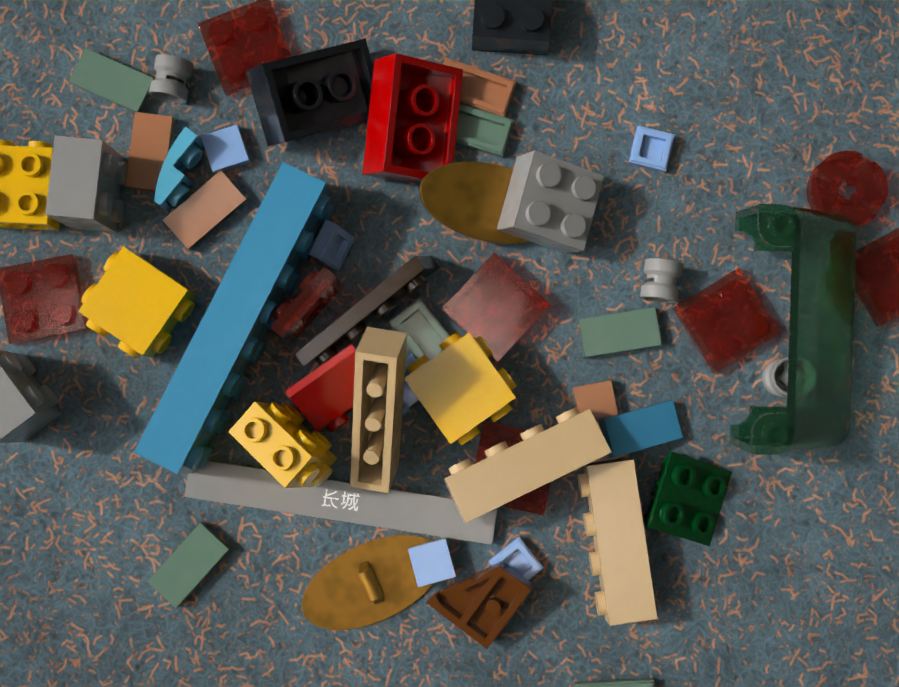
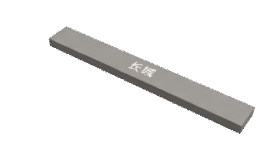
[184,460,498,545]

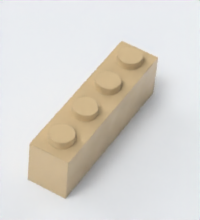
[350,327,407,493]
[444,407,611,523]
[578,459,658,626]

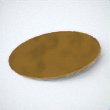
[419,161,530,244]
[302,535,433,630]

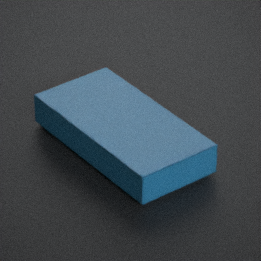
[599,400,683,458]

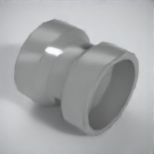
[149,54,194,104]
[640,258,684,304]
[762,357,811,397]

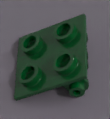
[644,451,732,546]

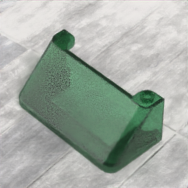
[730,204,856,455]

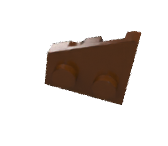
[427,561,534,649]

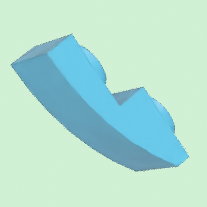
[154,126,204,212]

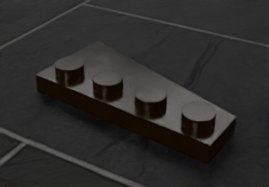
[295,256,440,366]

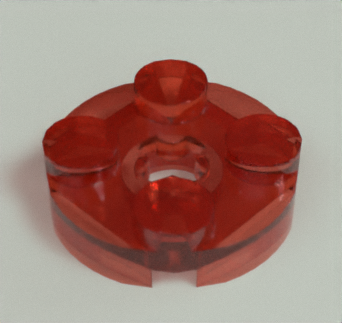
[806,151,888,229]

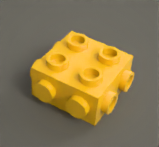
[0,139,60,231]
[78,246,197,359]
[404,331,517,446]
[229,401,337,488]

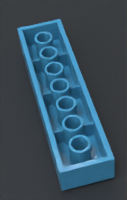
[133,162,335,474]

